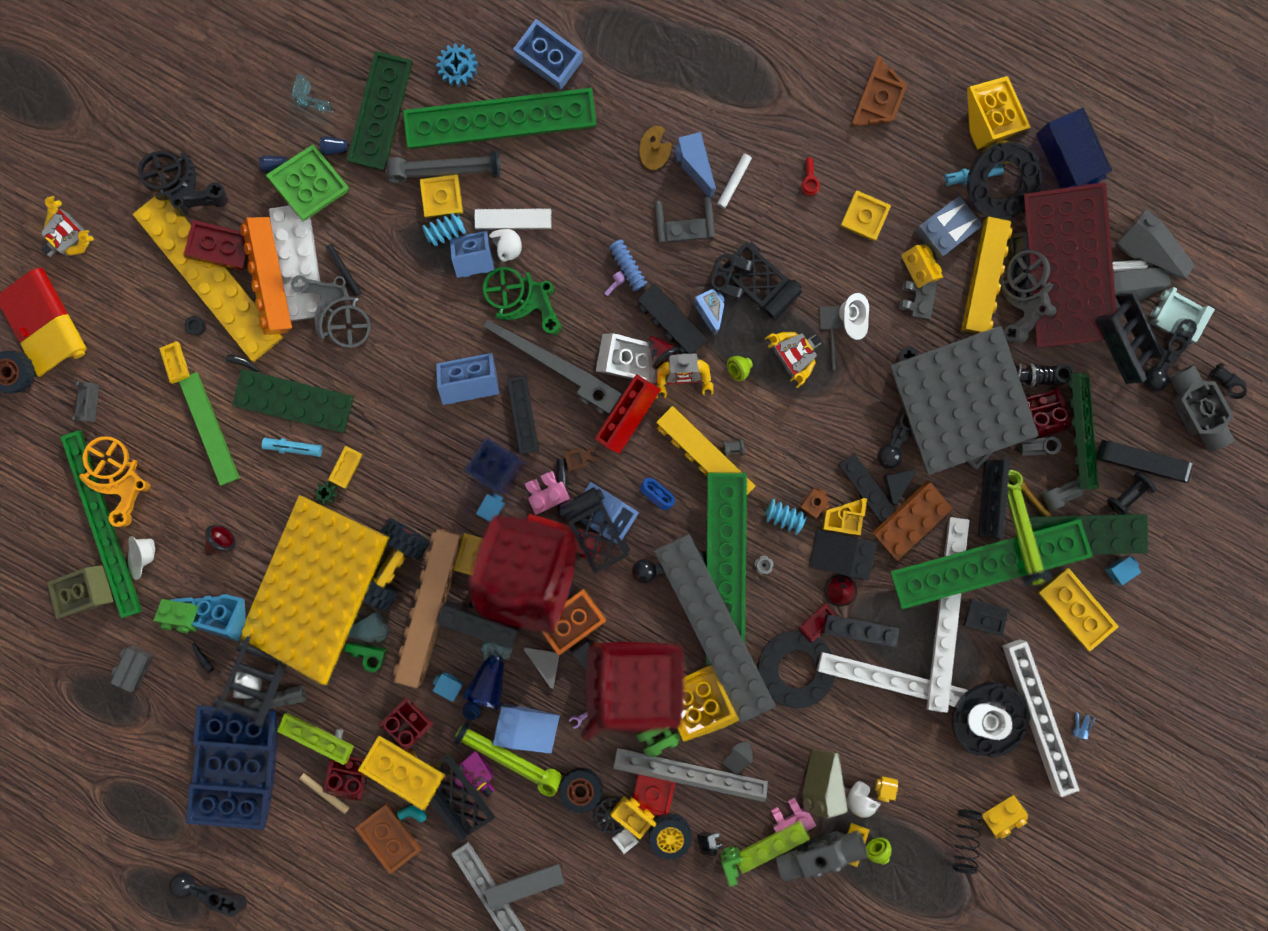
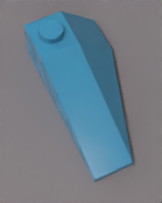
[171,594,246,642]

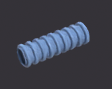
[608,240,648,292]

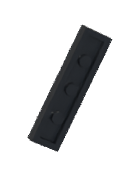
[1009,232,1033,311]
[507,376,539,454]
[838,453,896,524]
[822,614,899,647]

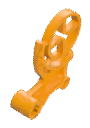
[79,437,150,528]

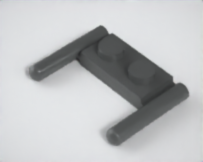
[655,196,715,243]

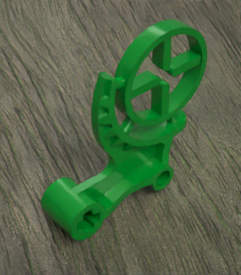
[483,267,562,336]

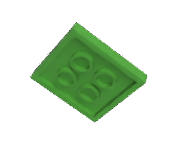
[266,144,349,222]

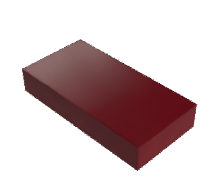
[798,603,837,643]

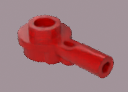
[801,158,820,196]

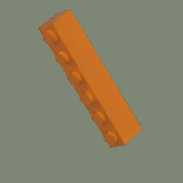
[240,217,292,335]

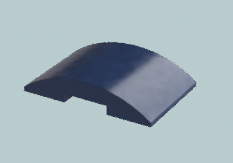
[186,705,277,830]

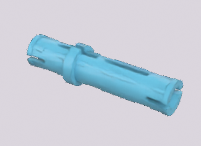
[944,163,1004,186]
[262,437,322,457]

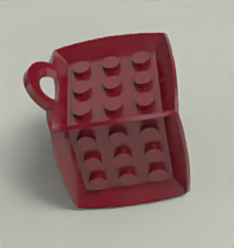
[469,515,576,632]
[580,642,685,741]

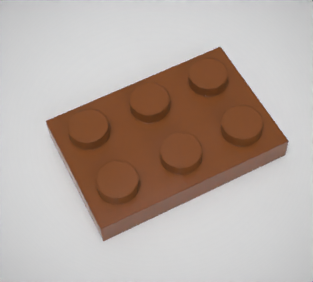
[355,803,422,874]

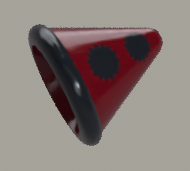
[648,336,679,369]
[204,525,236,556]
[824,575,857,607]

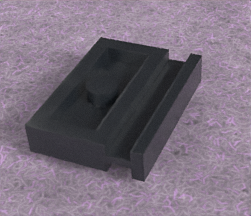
[963,599,1009,636]

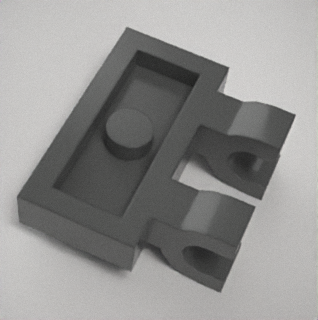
[898,281,937,320]

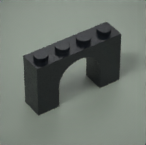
[436,598,521,650]

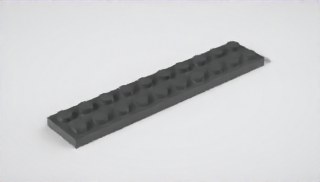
[655,533,776,723]

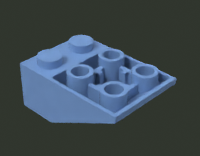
[581,482,639,543]

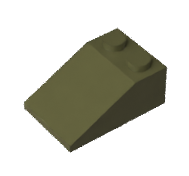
[47,565,113,619]
[803,749,848,818]

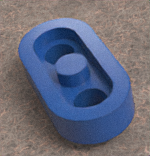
[640,478,675,510]

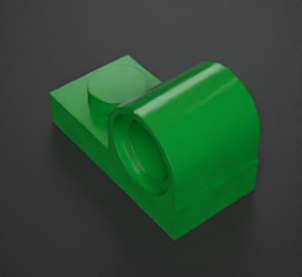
[345,642,388,672]

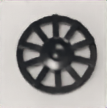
[593,797,625,834]

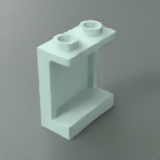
[1149,287,1215,345]

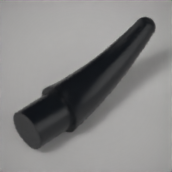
[226,355,259,372]
[192,643,214,673]

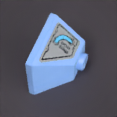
[694,289,725,335]

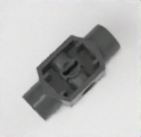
[1169,365,1235,452]
[776,830,868,882]

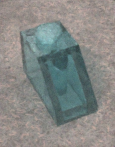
[347,611,391,643]

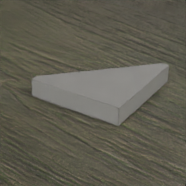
[524,647,559,689]

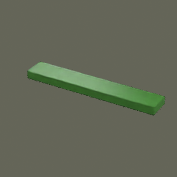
[179,372,240,486]

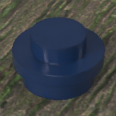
[462,702,481,721]

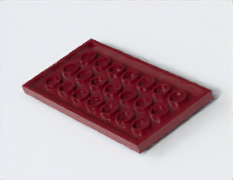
[1024,182,1117,348]

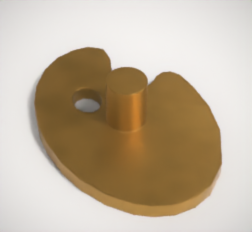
[639,126,672,171]

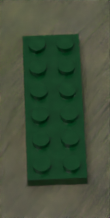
[347,51,413,172]
[232,369,354,433]
[1069,373,1099,490]
[1028,514,1148,554]

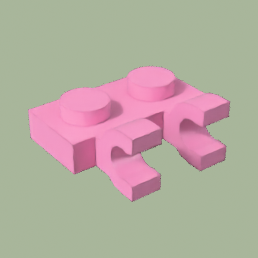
[525,471,570,515]
[771,798,816,832]

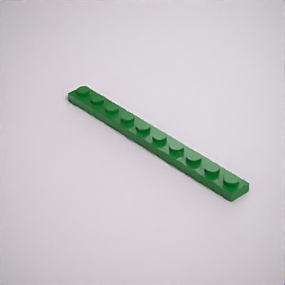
[60,430,142,618]

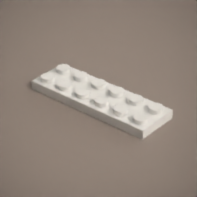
[269,206,325,322]

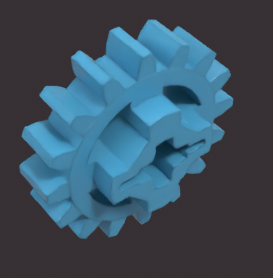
[436,43,478,87]

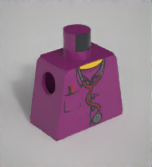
[448,750,495,798]

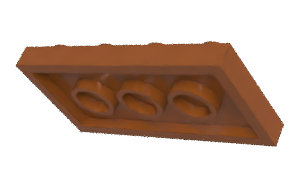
[872,481,953,561]

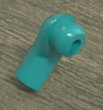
[397,805,427,823]

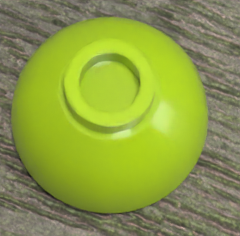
[727,356,753,382]
[866,838,892,865]

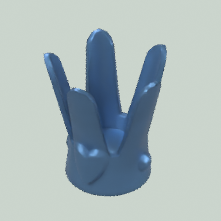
[1072,712,1096,743]

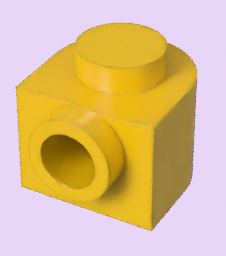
[875,776,898,802]

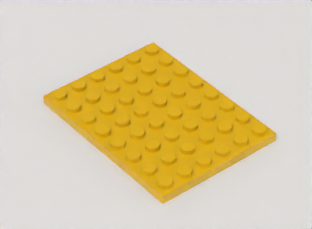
[240,495,389,685]

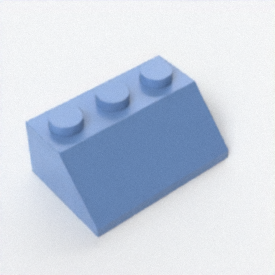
[436,353,499,405]

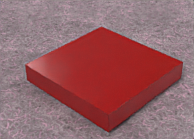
[632,774,676,816]

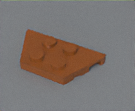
[851,56,907,126]

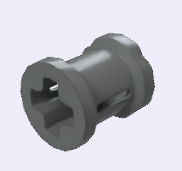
[723,439,745,458]

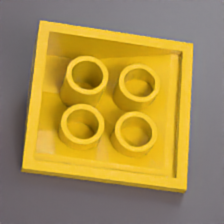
[967,76,1031,149]
[678,665,740,742]

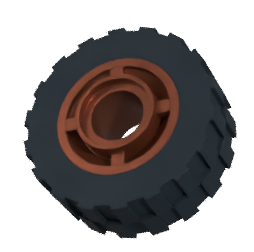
[0,351,35,393]
[559,768,603,814]

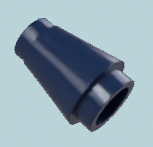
[320,136,348,155]
[259,155,287,174]

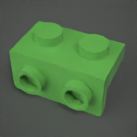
[153,599,199,634]

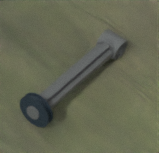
[387,149,501,183]

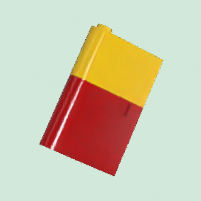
[0,268,87,377]

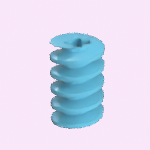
[422,213,466,246]
[764,498,807,535]

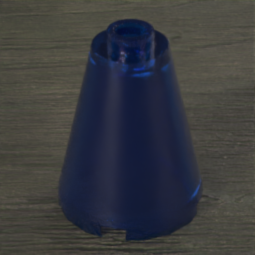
[462,654,505,710]

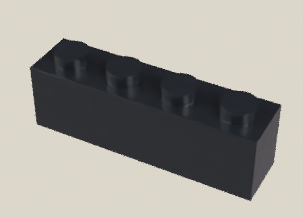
[637,284,707,354]

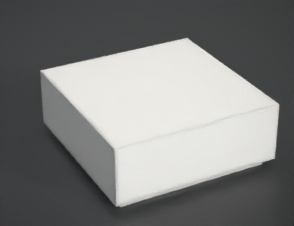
[612,828,639,854]

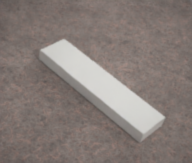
[475,209,551,230]

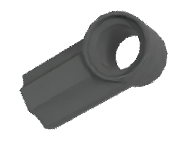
[1019,437,1061,456]
[1040,480,1083,511]

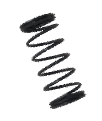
[952,809,983,874]

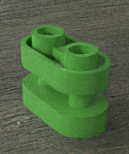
[636,729,681,757]

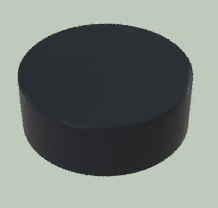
[185,316,206,336]

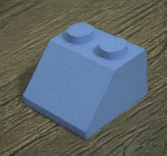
[450,230,495,278]

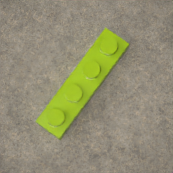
[277,713,354,765]
[737,820,810,874]

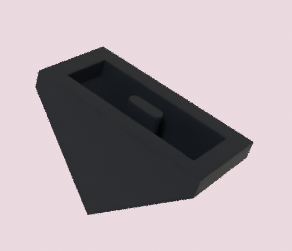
[883,470,916,505]

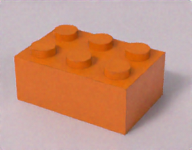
[541,588,606,656]

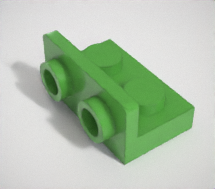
[720,846,742,886]

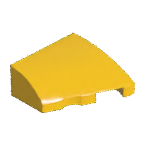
[821,498,867,536]

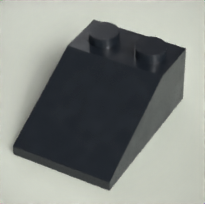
[809,529,877,581]

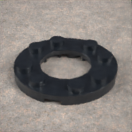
[967,141,1043,220]
[758,630,835,708]
[952,682,1030,757]

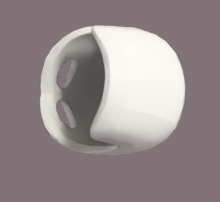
[489,229,522,262]
[233,671,262,699]
[846,781,880,818]

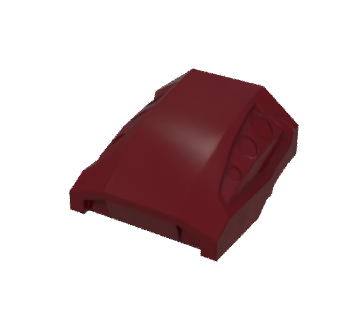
[1026,388,1071,438]
[378,697,433,751]
[323,756,367,801]

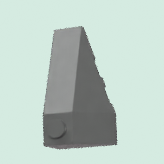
[1116,209,1195,280]
[1114,267,1171,309]

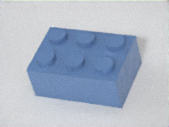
[513,19,583,91]

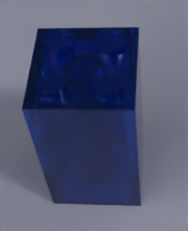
[1036,107,1113,189]
[464,437,526,494]

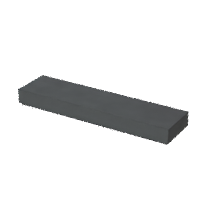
[484,863,564,909]

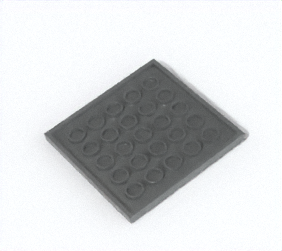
[889,326,1039,475]

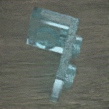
[291,74,333,112]
[481,641,513,660]

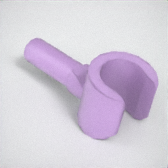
[605,271,626,296]
[569,712,588,729]

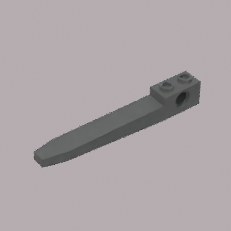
[483,320,622,415]

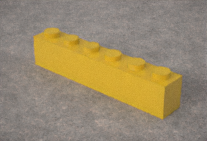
[961,217,1012,334]
[656,406,755,495]

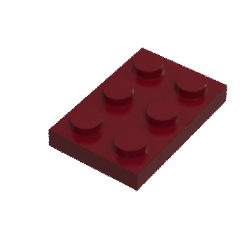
[183,220,247,271]

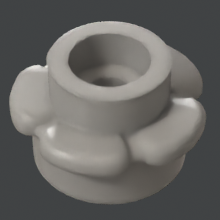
[755,556,774,574]

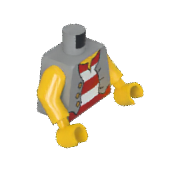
[41,196,94,257]
[765,332,821,388]
[656,354,713,398]

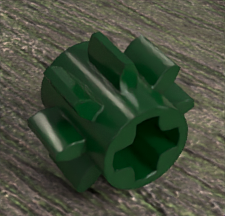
[313,481,339,505]

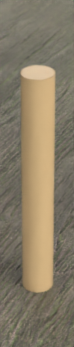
[299,773,349,814]

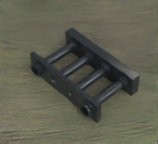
[1095,292,1164,384]
[212,636,287,729]

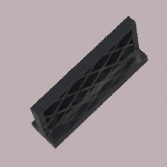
[978,459,1010,538]
[430,754,495,842]

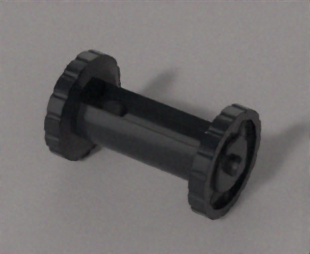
[1107,472,1157,514]

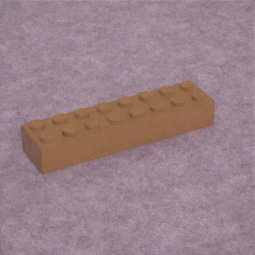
[393,529,463,688]

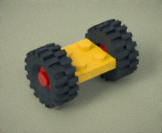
[363,518,430,611]

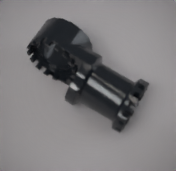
[1209,363,1247,399]

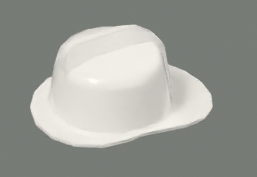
[839,293,869,340]
[128,536,155,580]
[968,704,1012,740]

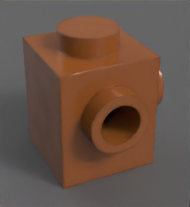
[799,488,830,518]

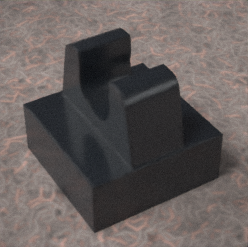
[697,832,722,856]

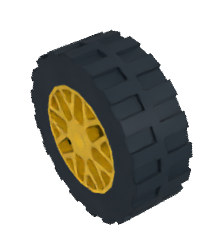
[649,813,692,860]

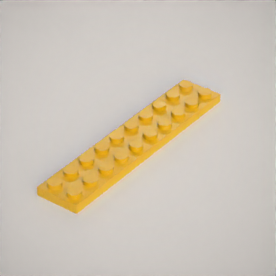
[133,196,283,362]

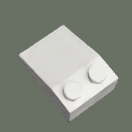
[596,333,658,384]

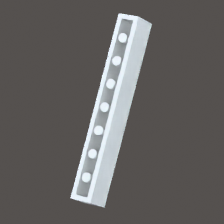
[1002,639,1079,797]

